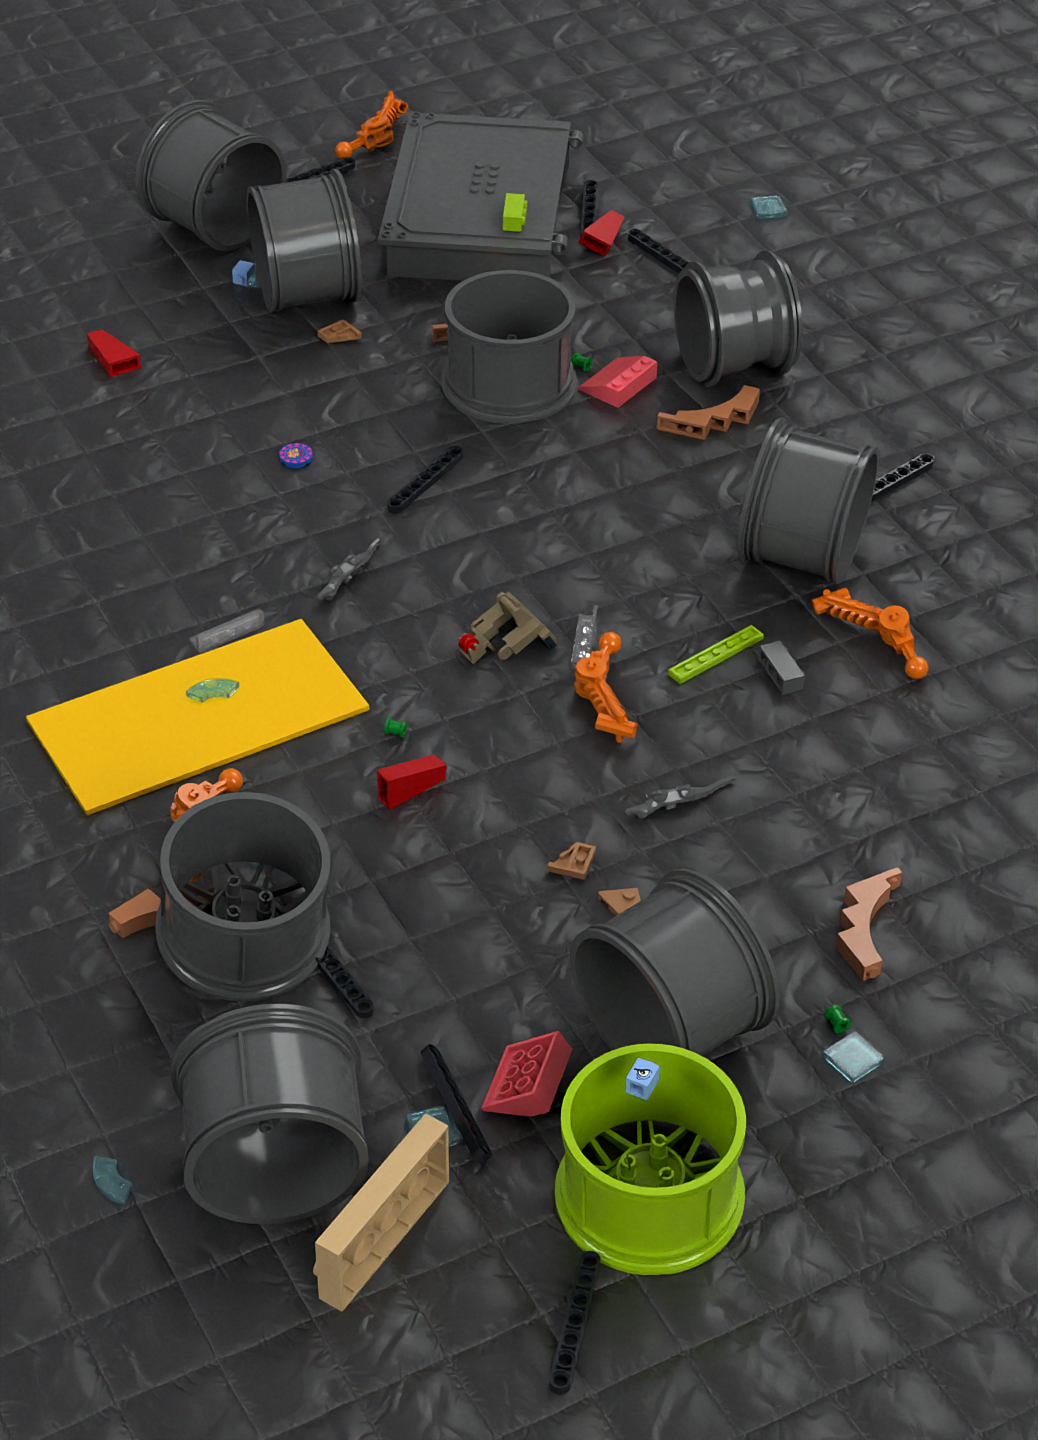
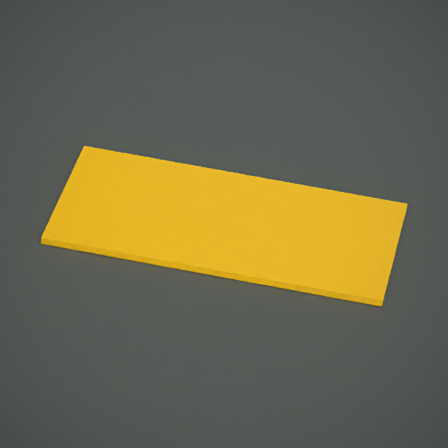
[26,619,370,816]

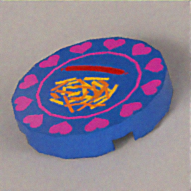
[279,443,313,468]

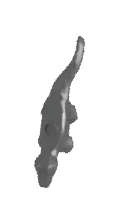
[316,538,380,602]
[623,775,736,819]

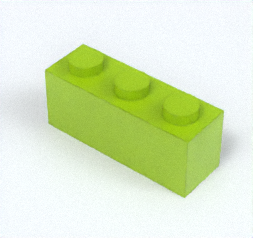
[503,193,528,232]

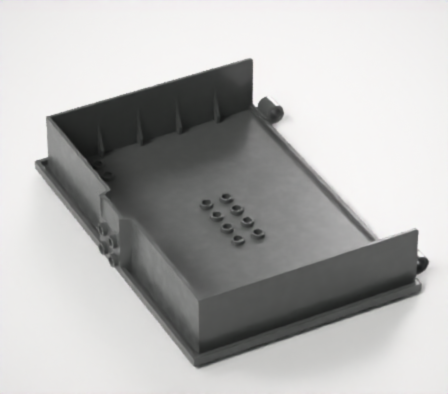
[378,112,583,281]

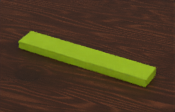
[668,625,764,684]

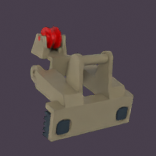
[458,591,560,664]

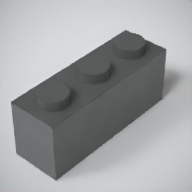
[758,641,806,695]

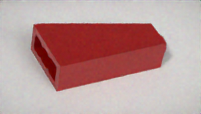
[578,210,624,257]
[87,329,141,377]
[377,754,447,810]

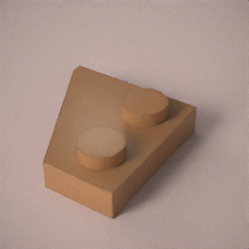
[317,319,362,343]
[547,842,596,880]
[598,888,641,915]

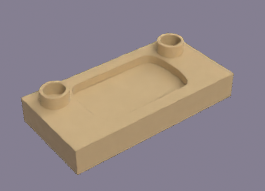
[313,1113,449,1312]

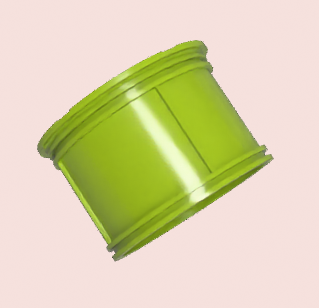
[555,1044,746,1275]

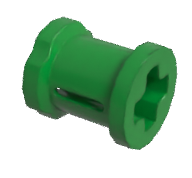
[571,352,592,372]
[384,717,408,738]
[824,1005,851,1034]

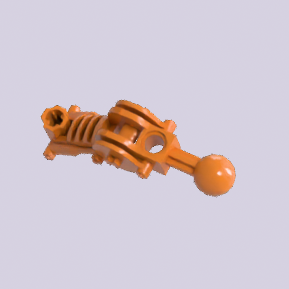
[335,91,408,159]
[811,587,929,680]
[574,632,637,743]
[170,768,243,883]

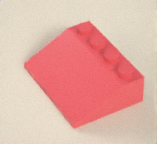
[578,356,657,408]
[481,1031,572,1117]

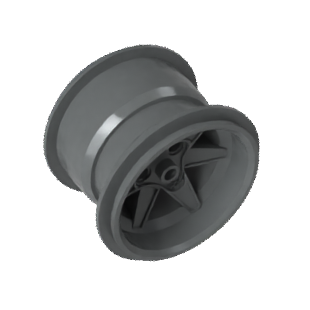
[674,250,803,387]

